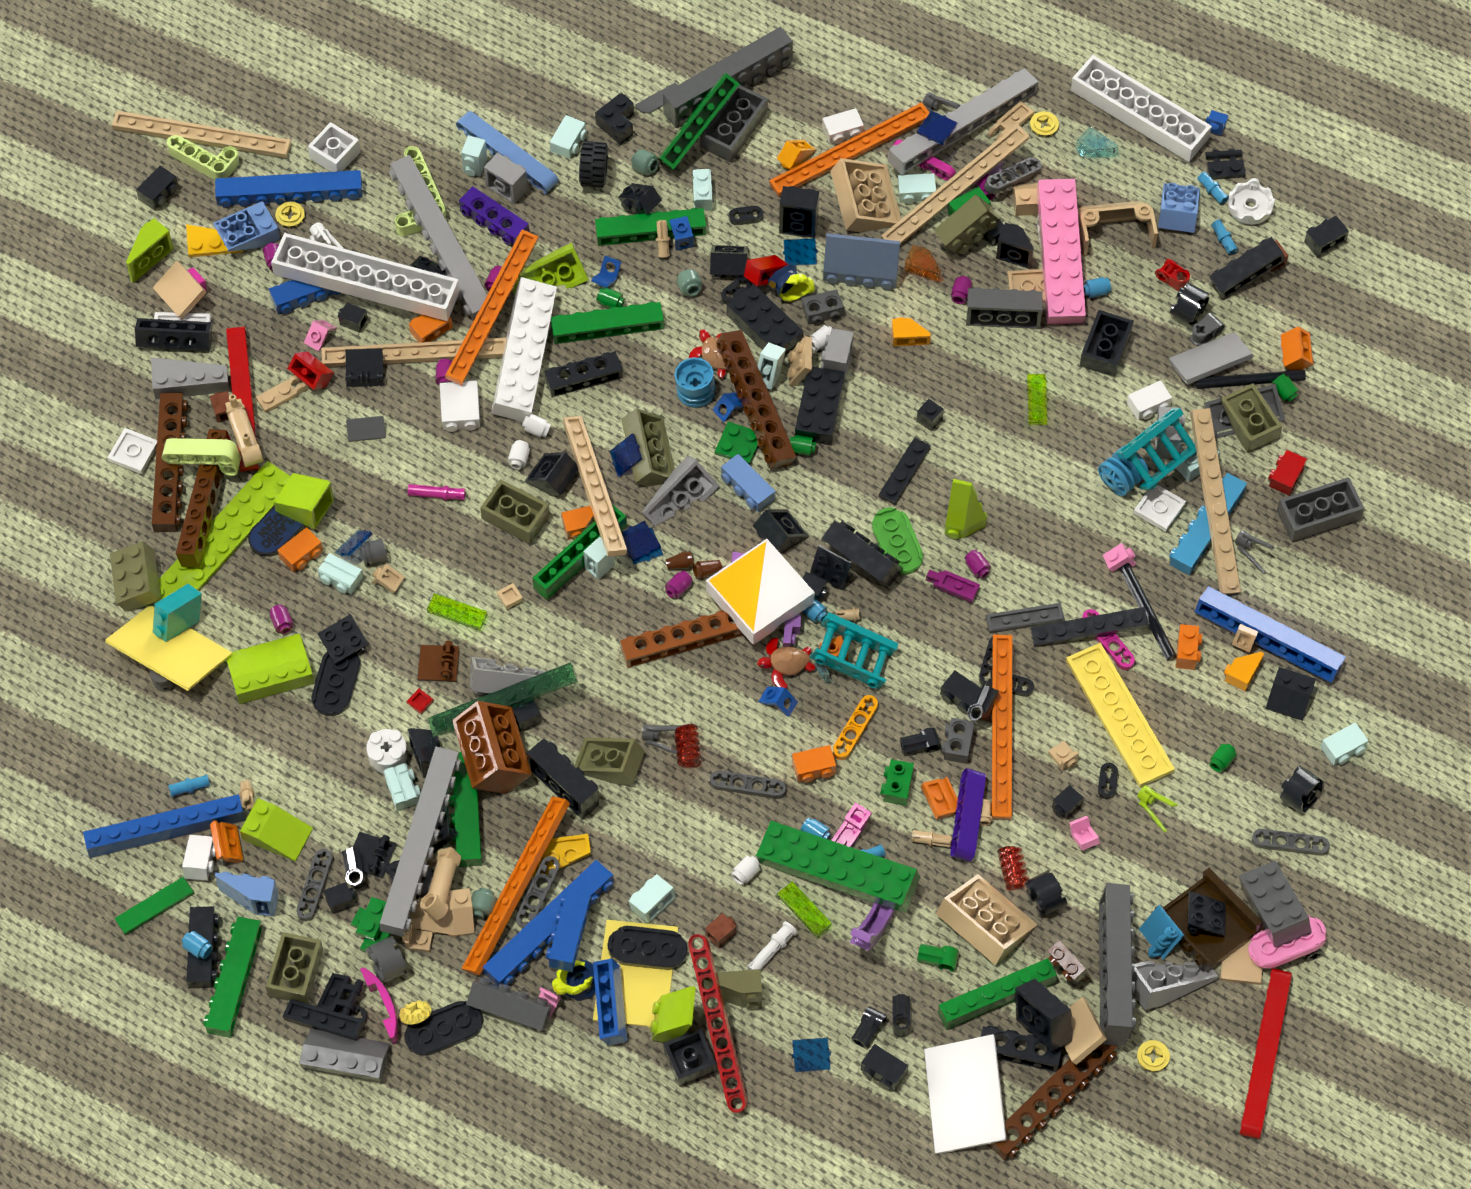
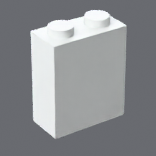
[440,381,480,432]

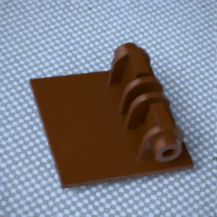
[417,641,459,682]

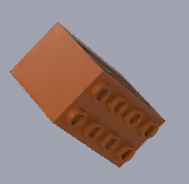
[452,701,532,794]

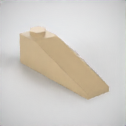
[409,888,474,937]

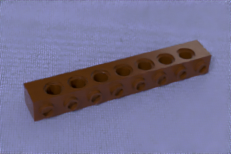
[716,330,796,470]
[152,393,188,532]
[175,429,231,567]
[987,1044,1118,1161]

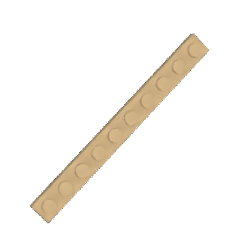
[112,111,291,158]
[881,124,1030,245]
[322,338,506,367]
[1190,408,1241,595]
[563,416,627,557]

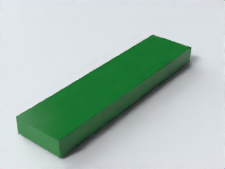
[114,877,194,936]

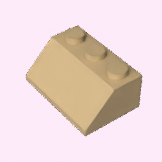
[1012,183,1038,216]

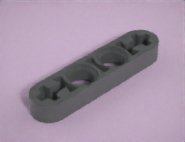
[984,157,1042,194]
[710,771,786,799]
[1252,829,1330,856]
[296,849,333,921]
[516,856,559,928]

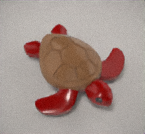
[689,329,727,379]
[757,638,815,689]

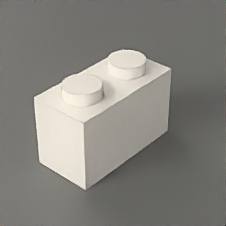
[822,108,864,144]
[1127,380,1172,421]
[182,835,216,881]

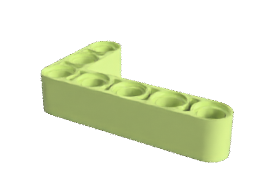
[394,146,446,236]

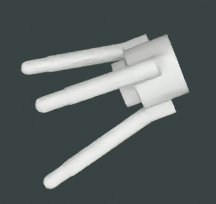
[310,223,343,248]

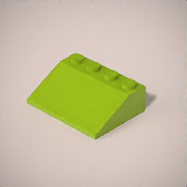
[227,633,314,704]

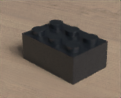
[779,186,819,239]
[1080,310,1134,377]
[1015,979,1072,1051]

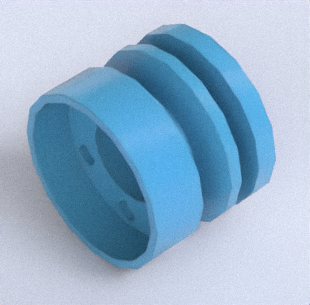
[674,358,716,408]
[1098,446,1149,496]

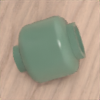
[631,149,659,176]
[676,269,703,297]
[471,888,497,919]

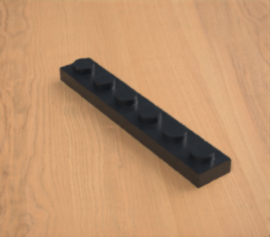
[1030,607,1148,647]

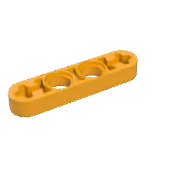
[833,695,878,760]

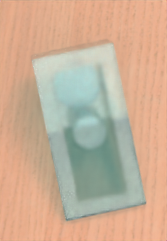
[1075,126,1118,159]

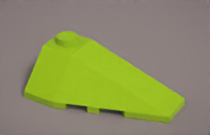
[512,243,589,294]
[944,479,987,539]

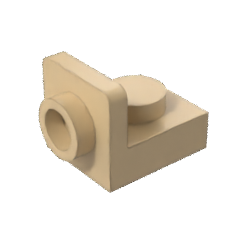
[371,564,405,593]
[1232,624,1258,652]
[1048,741,1079,771]
[402,925,433,953]

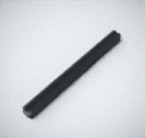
[1195,370,1306,389]
[1120,563,1176,661]

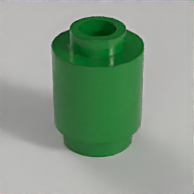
[596,288,625,308]
[1272,373,1298,402]
[790,435,816,456]
[1209,744,1237,773]

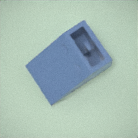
[1158,183,1200,233]
[213,201,280,251]
[215,872,279,917]

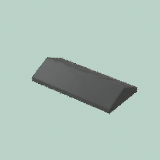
[1204,384,1285,438]

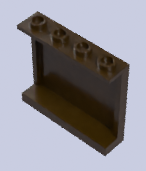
[1154,868,1263,972]

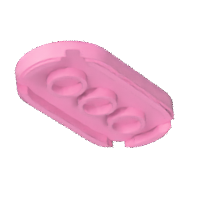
[1248,915,1326,968]

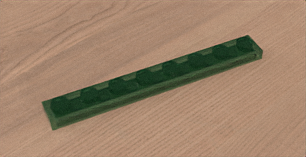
[428,662,578,736]

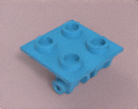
[1139,905,1184,959]

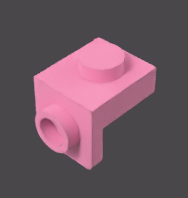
[1103,543,1136,572]
[1070,816,1100,851]

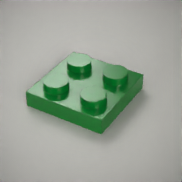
[714,421,758,465]

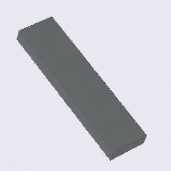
[985,603,1065,634]

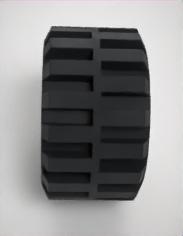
[579,141,608,188]

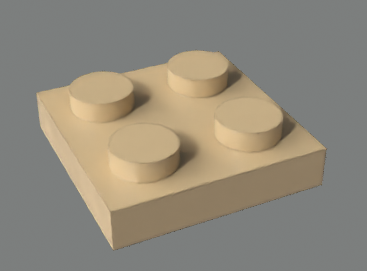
[787,336,812,386]

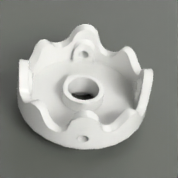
[1228,178,1275,225]

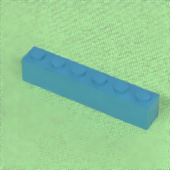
[1169,473,1247,576]

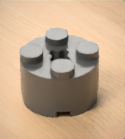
[365,936,407,983]

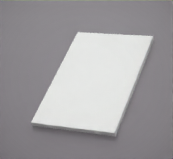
[924,1034,1007,1154]

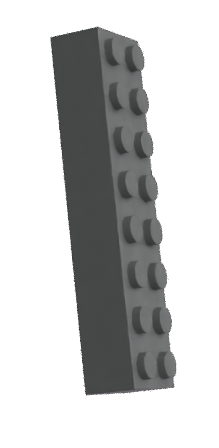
[663,26,793,128]
[1099,883,1136,1046]

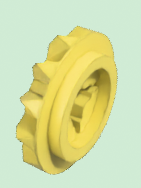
[1030,111,1059,138]
[275,202,305,228]
[399,1000,431,1024]
[1137,1040,1170,1072]

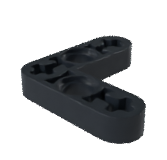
[979,636,1034,697]

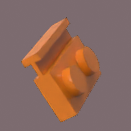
[920,777,958,820]
[210,821,243,863]

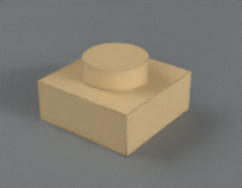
[497,583,523,610]

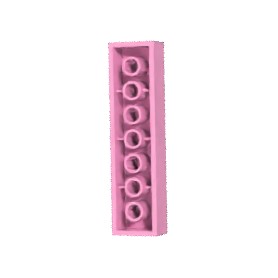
[1036,179,1086,324]

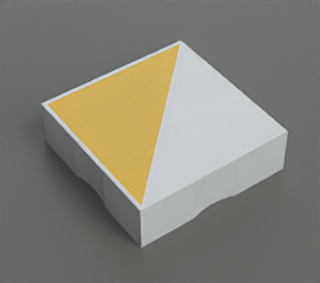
[706,539,815,645]

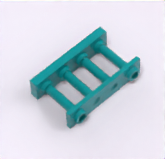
[1116,408,1197,491]
[809,612,899,689]

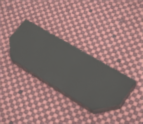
[635,82,677,114]

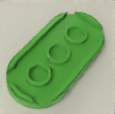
[872,507,923,575]

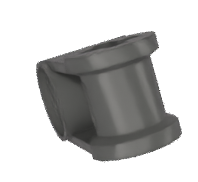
[1190,313,1225,346]

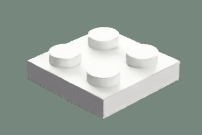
[107,428,157,474]
[1134,485,1186,532]

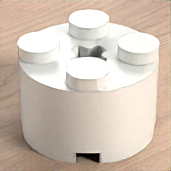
[367,729,408,774]

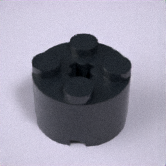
[1169,283,1210,326]
[1280,765,1324,813]
[1025,870,1068,917]

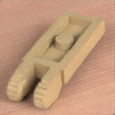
[987,101,1034,141]
[256,375,309,413]

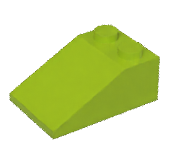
[126,218,173,283]
[240,798,313,862]
[650,986,696,1043]

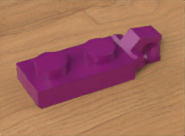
[926,569,980,603]

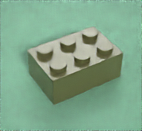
[934,195,1001,255]
[480,479,550,544]
[110,541,161,611]
[266,932,323,1004]

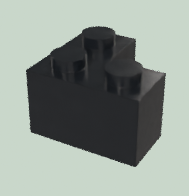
[595,92,634,145]

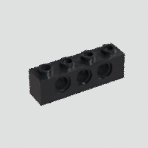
[135,318,212,351]
[544,351,623,398]
[981,1026,1062,1072]

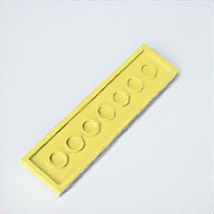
[1066,643,1175,788]

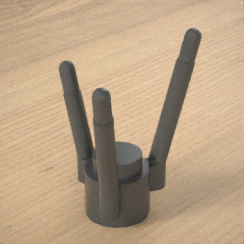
[923,92,960,120]
[1235,530,1274,574]
[642,724,690,755]

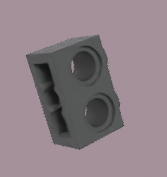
[802,289,844,325]
[941,717,975,764]

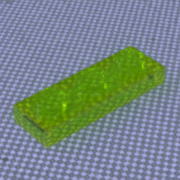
[1027,374,1047,425]
[427,593,488,631]
[777,881,832,938]

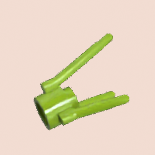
[1137,785,1178,832]

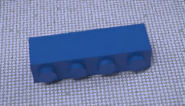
[269,280,341,314]
[546,888,592,972]
[593,958,627,1046]

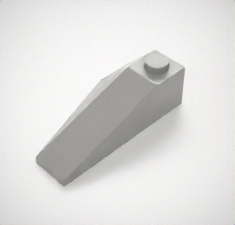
[642,455,719,526]
[469,657,551,695]
[1132,961,1218,1010]

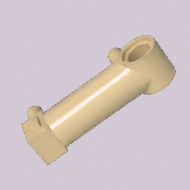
[225,394,264,467]
[415,847,461,920]

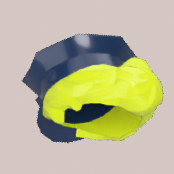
[768,265,815,302]
[552,960,595,1001]

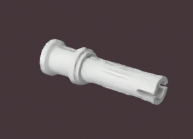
[747,921,798,970]

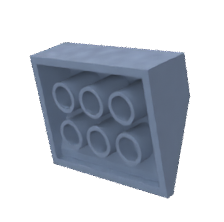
[823,233,900,290]

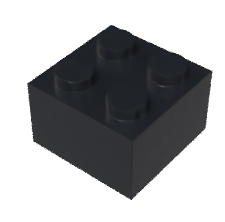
[663,1028,717,1087]

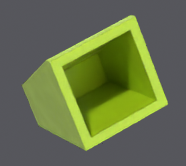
[273,473,334,530]

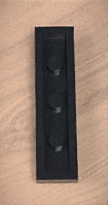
[878,437,931,505]
[282,999,365,1041]

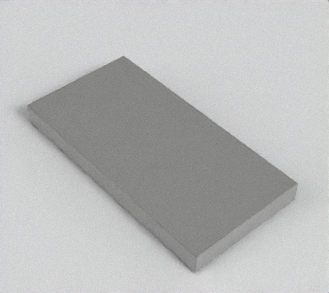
[1169,332,1253,385]

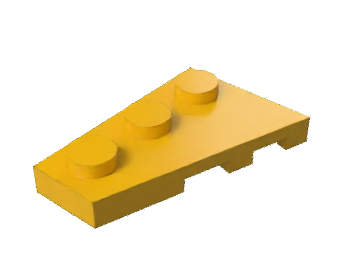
[186,224,244,258]
[533,834,591,877]

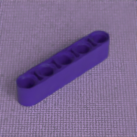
[950,768,986,862]

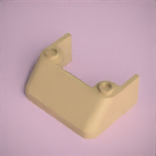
[1078,201,1158,256]

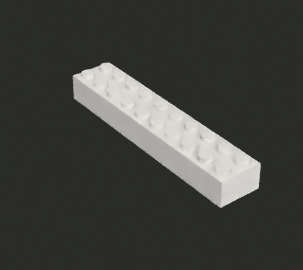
[271,233,460,321]

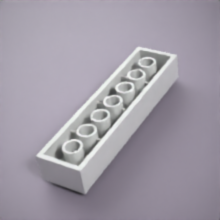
[1071,55,1212,162]
[491,277,557,422]

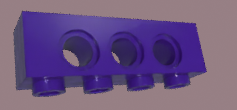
[459,186,530,245]

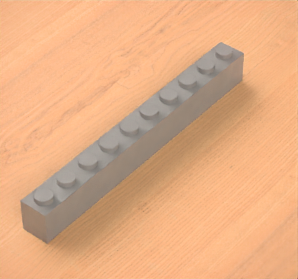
[888,68,1039,175]
[389,155,487,320]
[380,746,461,937]

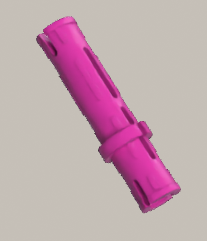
[408,484,466,501]

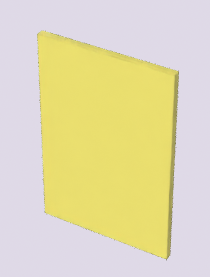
[105,605,232,691]
[593,920,678,1028]

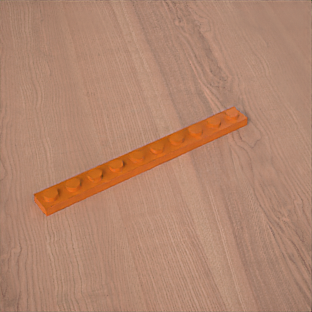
[769,102,931,197]
[445,229,539,385]
[991,635,1012,820]
[462,796,570,976]

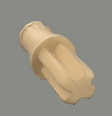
[656,220,670,257]
[239,780,255,809]
[912,830,952,847]

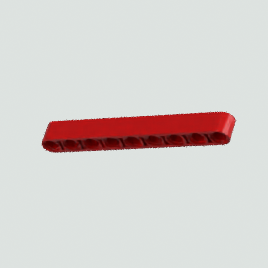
[226,326,259,472]
[688,934,748,1113]
[1239,968,1292,1139]

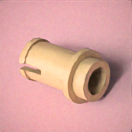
[836,607,860,622]
[979,799,993,826]

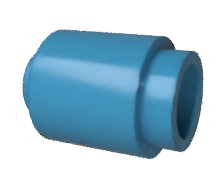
[1083,277,1111,299]
[802,598,827,623]
[801,818,831,840]
[182,931,213,959]

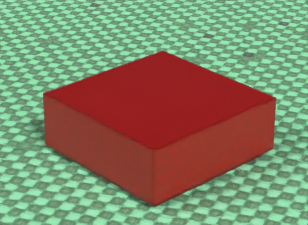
[406,688,434,714]

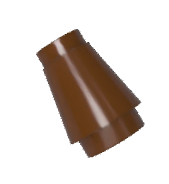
[666,550,695,570]
[693,560,722,580]

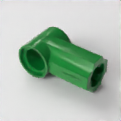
[917,944,959,972]

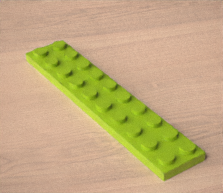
[153,461,291,604]

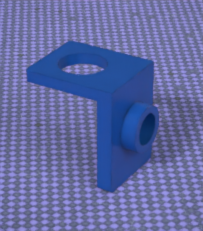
[1206,110,1228,136]
[670,216,693,251]
[591,256,622,288]
[713,392,744,422]
[758,686,798,717]

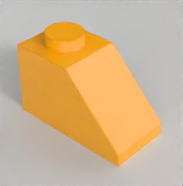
[777,140,817,170]
[891,317,931,346]
[1224,652,1264,692]

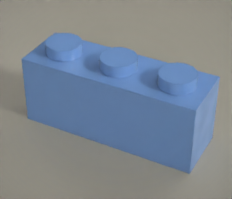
[721,454,775,512]

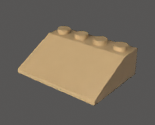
[830,158,901,232]
[936,874,1037,965]

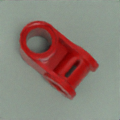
[1155,259,1190,291]

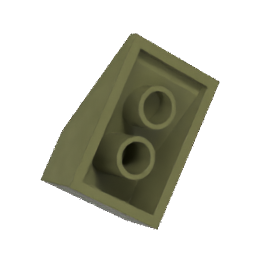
[1221,384,1282,452]
[574,738,645,785]
[704,969,762,1010]

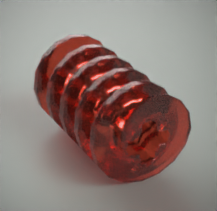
[674,724,702,768]
[997,846,1029,890]

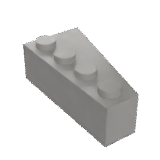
[151,357,230,400]

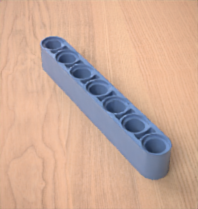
[456,111,559,194]

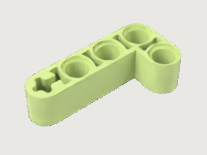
[167,135,239,180]
[162,438,241,476]

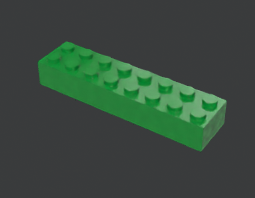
[756,821,920,913]

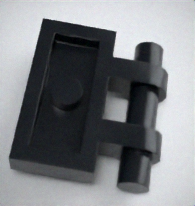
[1205,148,1246,180]
[317,973,364,1016]

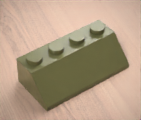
[621,408,675,486]

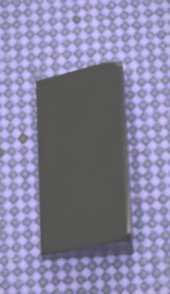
[346,416,386,442]

